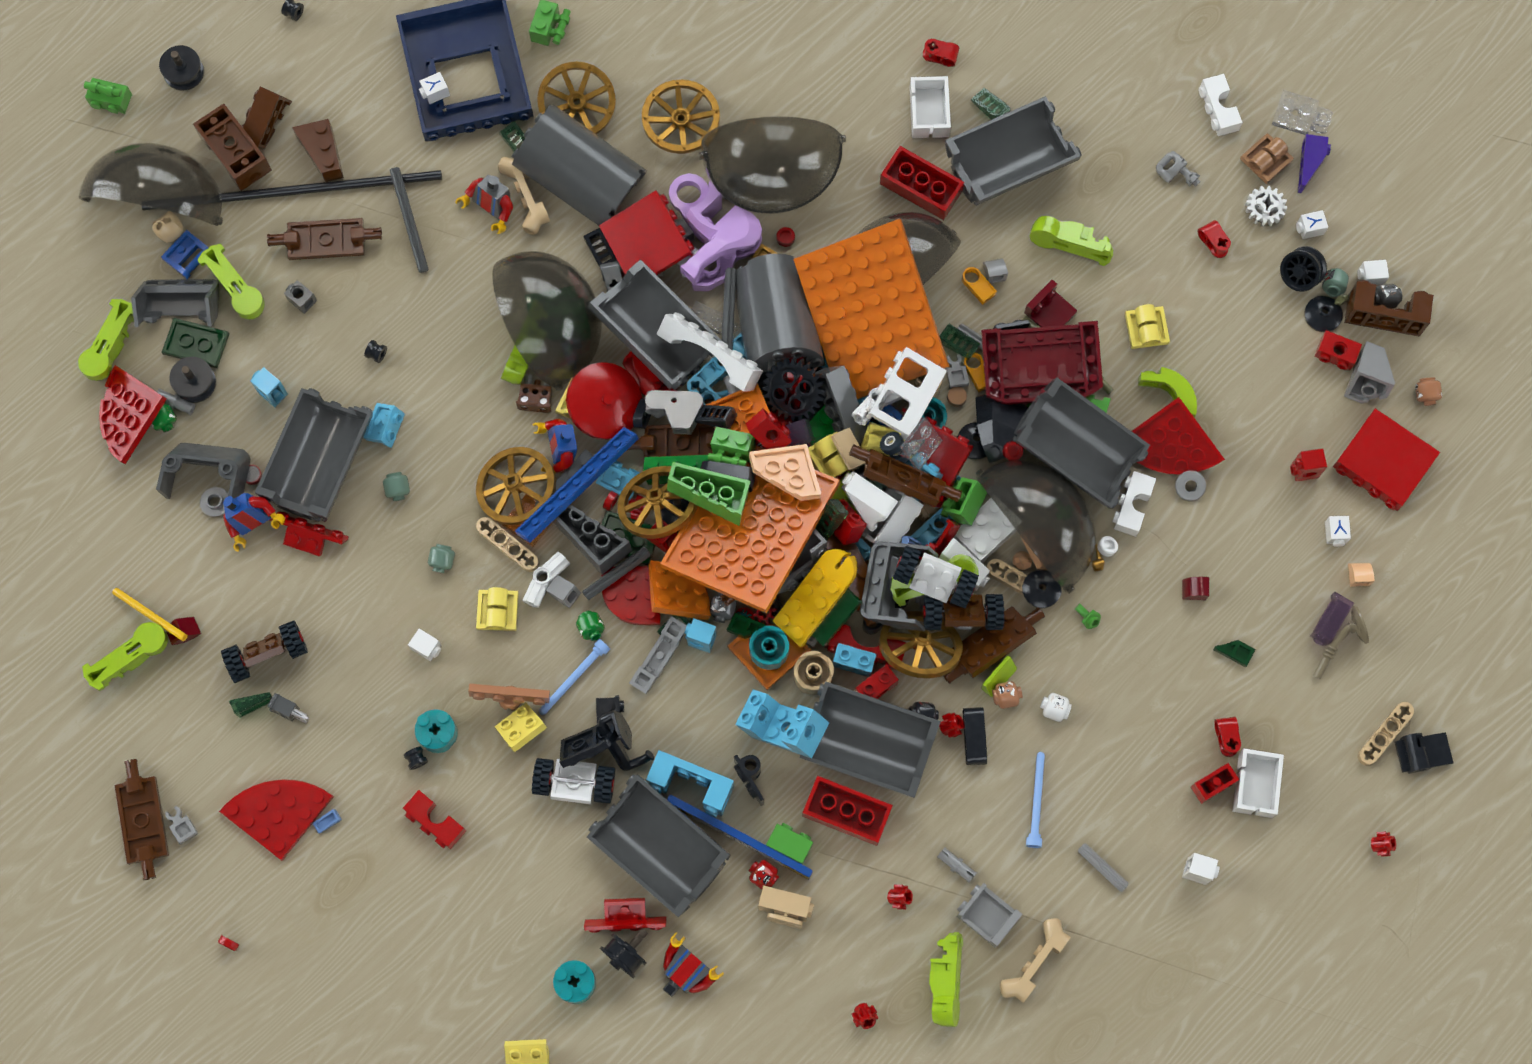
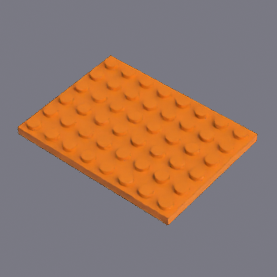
[793,219,949,400]
[660,445,840,613]

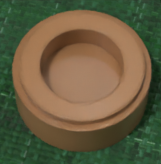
[947,387,967,407]

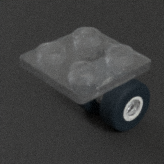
[880,418,942,470]

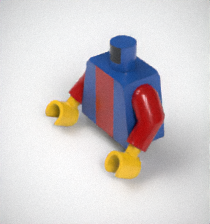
[533,418,577,474]
[223,493,285,552]

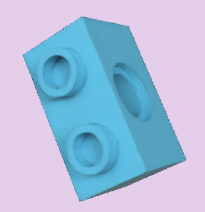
[250,367,288,408]
[685,618,717,653]

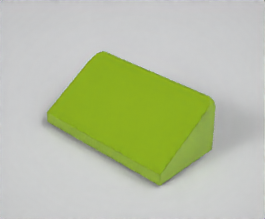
[981,655,1017,697]

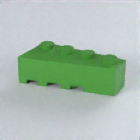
[667,462,750,526]

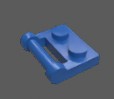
[161,230,209,279]

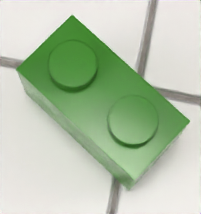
[766,823,813,865]

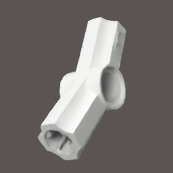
[852,388,903,426]
[523,552,570,608]

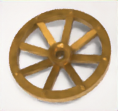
[537,61,616,134]
[642,79,720,154]
[476,447,556,525]
[617,466,698,539]
[879,611,963,679]

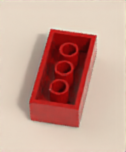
[880,146,964,221]
[802,775,893,846]

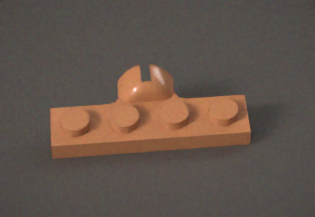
[468,684,550,710]

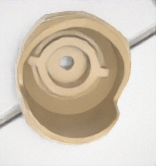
[152,211,184,243]

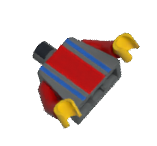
[455,175,513,234]
[663,932,724,997]

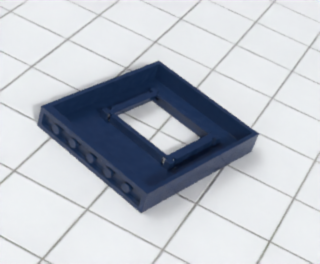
[396,0,534,141]

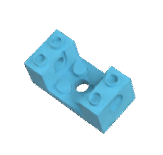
[735,689,829,759]
[646,750,734,817]

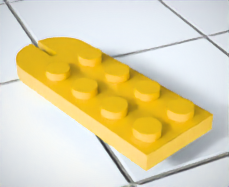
[773,549,857,647]

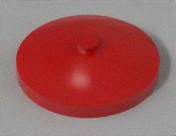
[566,362,642,440]

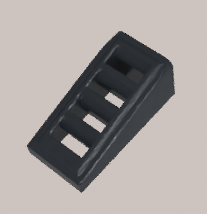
[583,228,617,267]
[695,405,737,429]

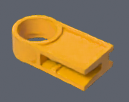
[962,267,997,305]
[963,352,986,393]

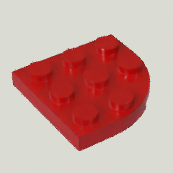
[601,566,660,625]

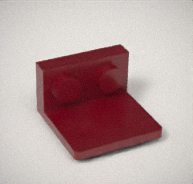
[1024,280,1077,327]

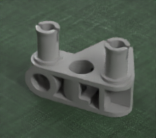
[645,390,704,435]

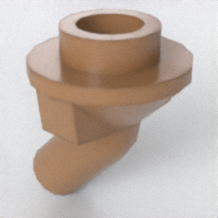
[1012,551,1032,570]

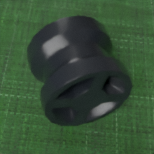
[281,0,304,21]
[364,340,387,363]
[404,746,428,770]

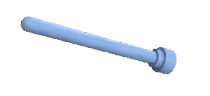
[539,639,610,715]
[1026,752,1045,848]

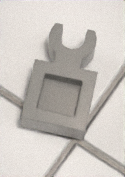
[946,354,969,389]
[165,806,198,844]

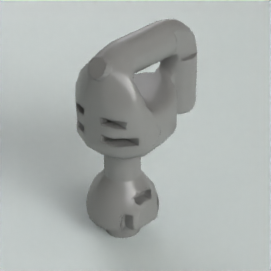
[1156,151,1201,187]

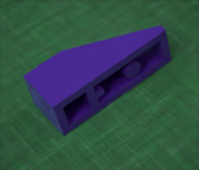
[1298,134,1331,193]

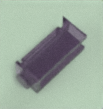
[1310,592,1354,646]

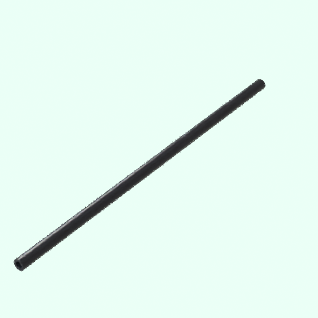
[141,170,442,211]

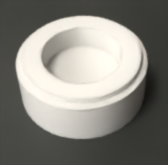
[1097,536,1118,557]

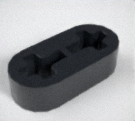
[633,398,651,429]

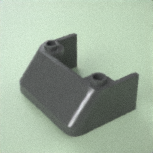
[131,279,220,327]
[156,443,251,499]
[860,541,938,631]

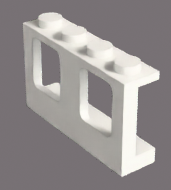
[866,347,947,441]

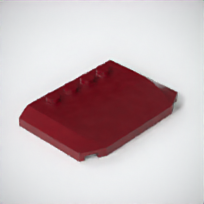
[981,321,1103,405]

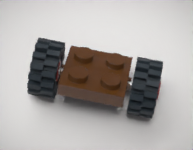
[923,594,1004,630]
[221,620,308,683]

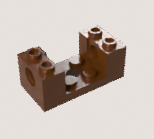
[193,103,272,191]
[1344,280,1434,337]

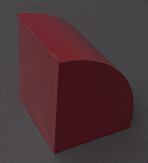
[1182,576,1209,601]
[166,617,201,645]

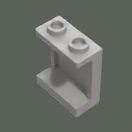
[957,883,1022,948]

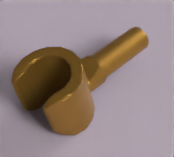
[1092,544,1105,572]

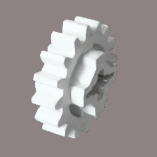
[1245,186,1287,226]

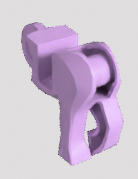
[669,173,762,291]

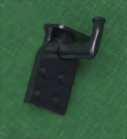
[559,710,654,771]

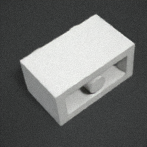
[1182,853,1220,885]

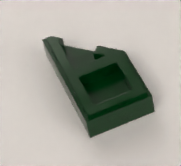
[726,613,767,639]
[1213,640,1256,667]

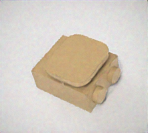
[758,885,814,929]

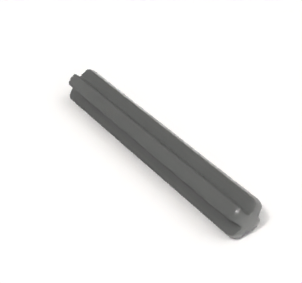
[583,547,650,600]

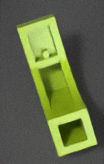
[1138,367,1197,418]

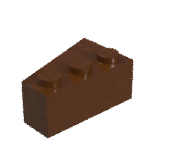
[242,86,292,149]
[292,119,344,182]

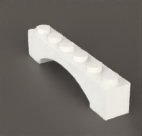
[657,312,763,391]

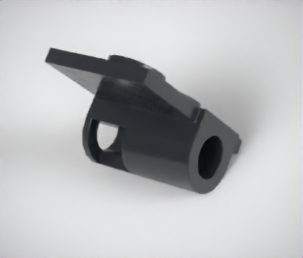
[1394,732,1454,774]
[734,755,764,806]

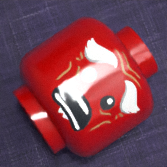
[748,860,779,890]

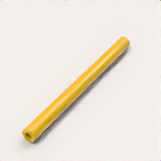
[112,588,187,641]

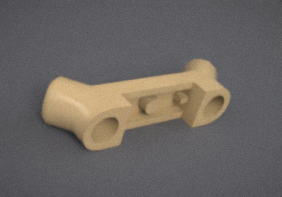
[498,156,550,235]
[1000,918,1071,1003]

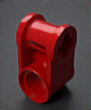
[923,38,960,67]
[1197,220,1231,258]
[1214,717,1241,757]

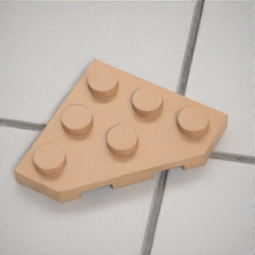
[749,444,821,501]

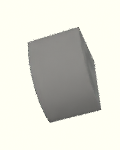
[983,259,1008,284]
[546,575,581,609]

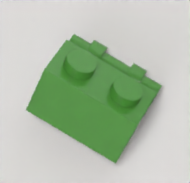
[529,0,571,46]
[84,78,132,114]
[708,427,756,466]
[940,477,988,526]

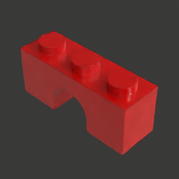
[403,790,466,850]

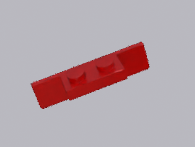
[270,512,349,556]
[584,898,667,933]

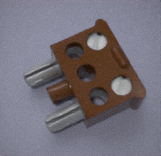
[516,374,552,413]

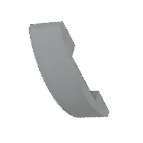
[629,616,687,694]

